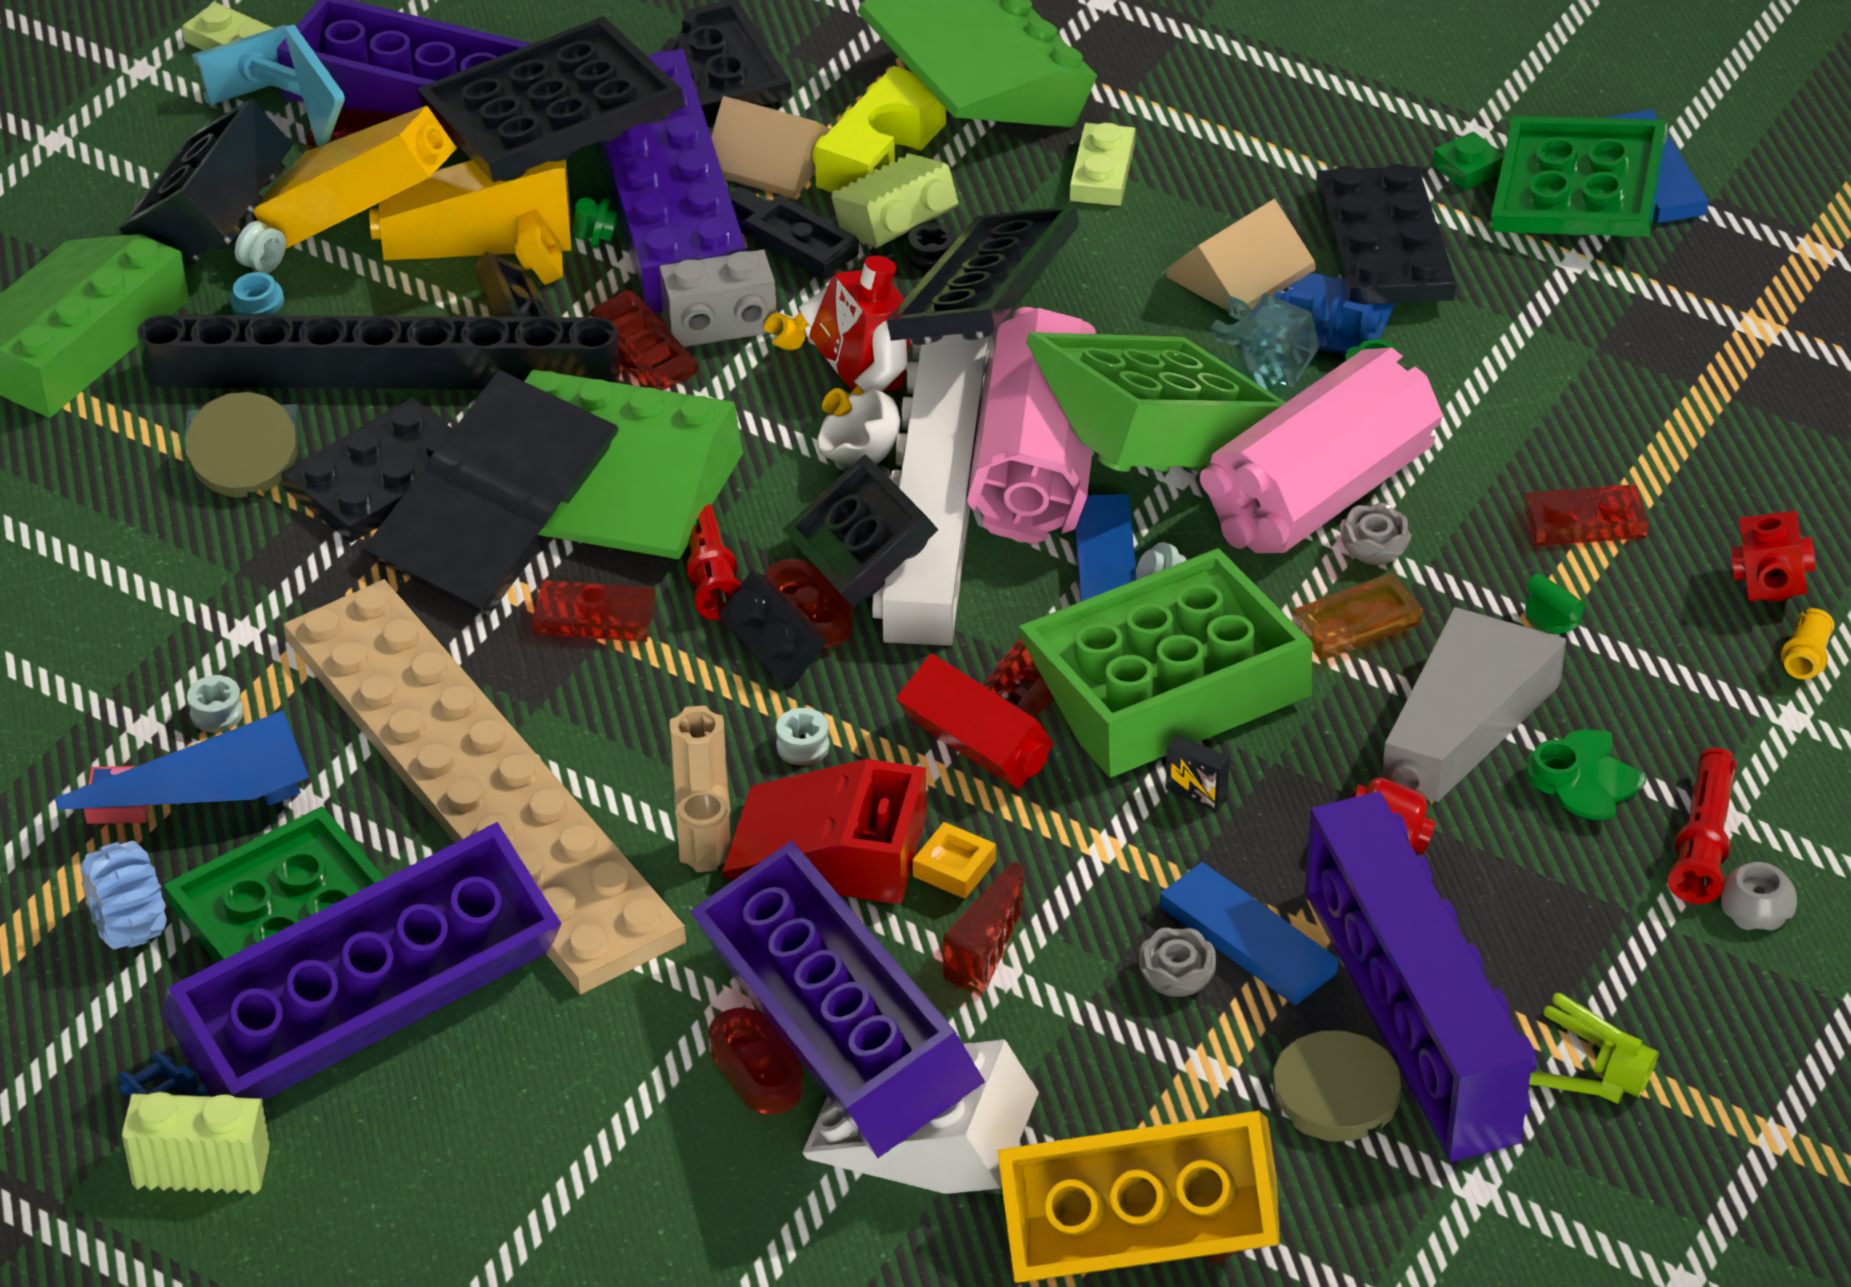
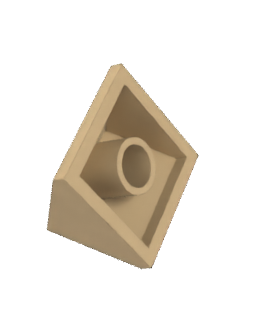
[711,96,831,199]
[1166,199,1316,318]

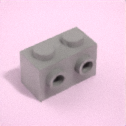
[659,250,776,348]

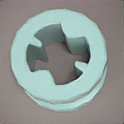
[235,221,286,274]
[187,675,243,733]
[776,708,830,766]

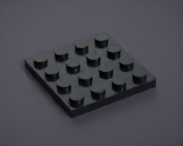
[417,16,686,183]

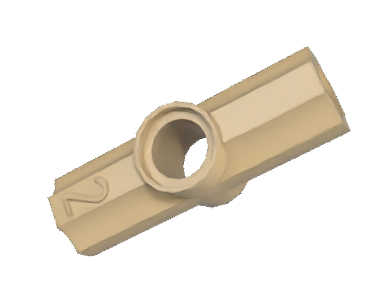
[670,706,731,872]

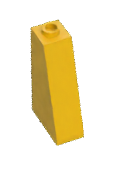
[252,106,457,249]
[369,159,572,261]

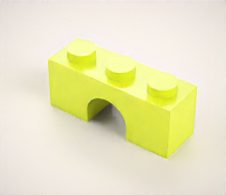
[812,66,946,193]

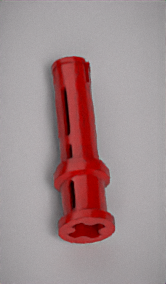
[686,504,741,620]
[1668,747,1737,904]

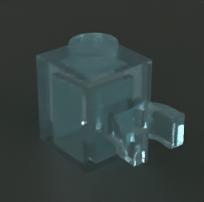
[1211,293,1320,388]

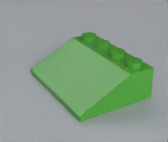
[857,0,1097,128]
[0,234,189,418]
[1026,332,1286,472]
[525,370,743,559]
[1019,548,1312,778]

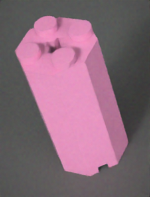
[966,307,1097,544]
[1200,347,1443,553]

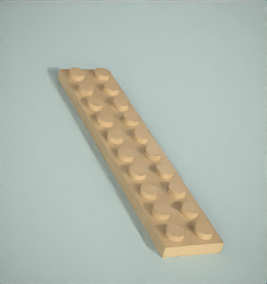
[283,579,686,995]

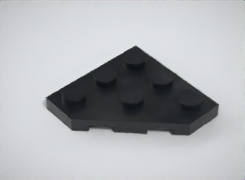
[660,0,792,120]

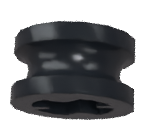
[908,222,955,272]

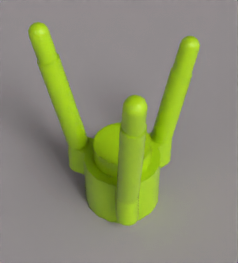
[1529,993,1659,1104]

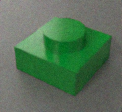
[1432,131,1504,191]

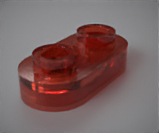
[764,559,853,648]
[708,1007,804,1114]

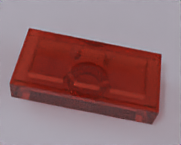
[532,580,656,642]

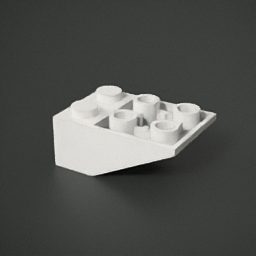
[802,1039,1039,1194]

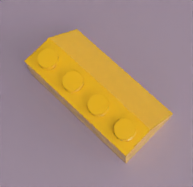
[997,1111,1280,1283]

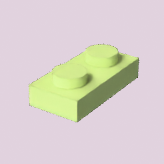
[182,2,273,50]
[1070,123,1135,206]

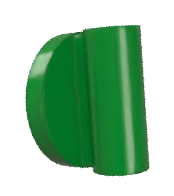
[572,197,619,249]
[1524,573,1585,634]

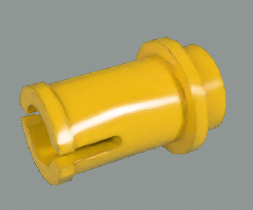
[1781,608,1834,680]

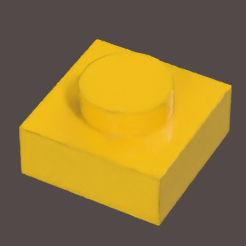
[514,209,563,285]
[913,822,996,899]

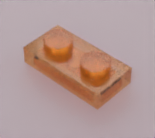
[1292,573,1422,661]

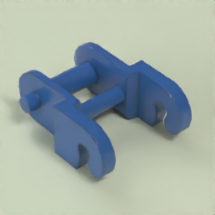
[118,1051,210,1098]

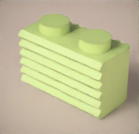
[831,153,958,249]
[122,1092,270,1194]

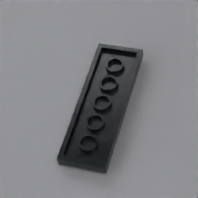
[887,205,1079,345]

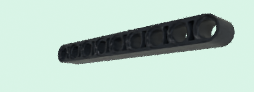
[137,315,621,389]

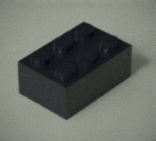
[119,99,294,268]

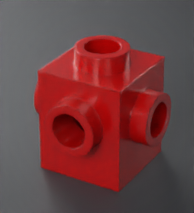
[1731,510,1816,602]

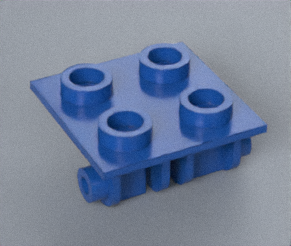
[1267,273,1396,356]

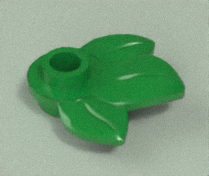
[1526,729,1647,820]

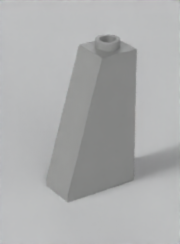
[1382,607,1566,802]

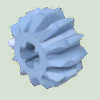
[80,840,167,949]

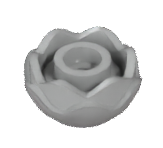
[1340,503,1412,565]
[1721,862,1797,930]
[1139,928,1216,997]

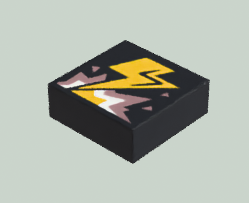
[1165,735,1230,812]

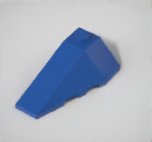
[54,711,309,810]

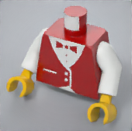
[763,256,910,416]

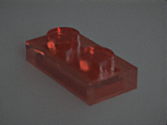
[1524,484,1648,547]

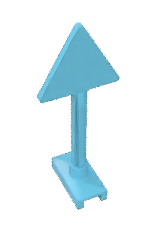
[192,24,345,146]

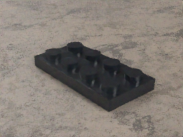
[1315,164,1456,304]

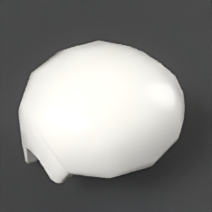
[817,389,900,469]

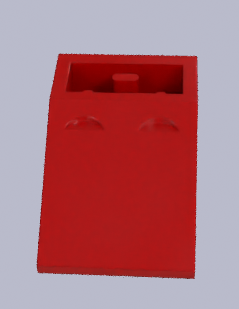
[722,759,927,905]

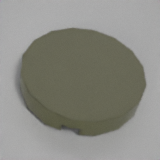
[186,392,298,498]
[1273,1030,1401,1141]

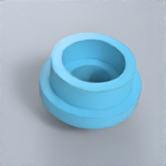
[230,272,284,315]

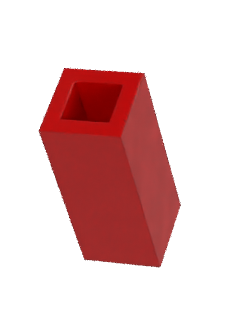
[895,653,1054,790]

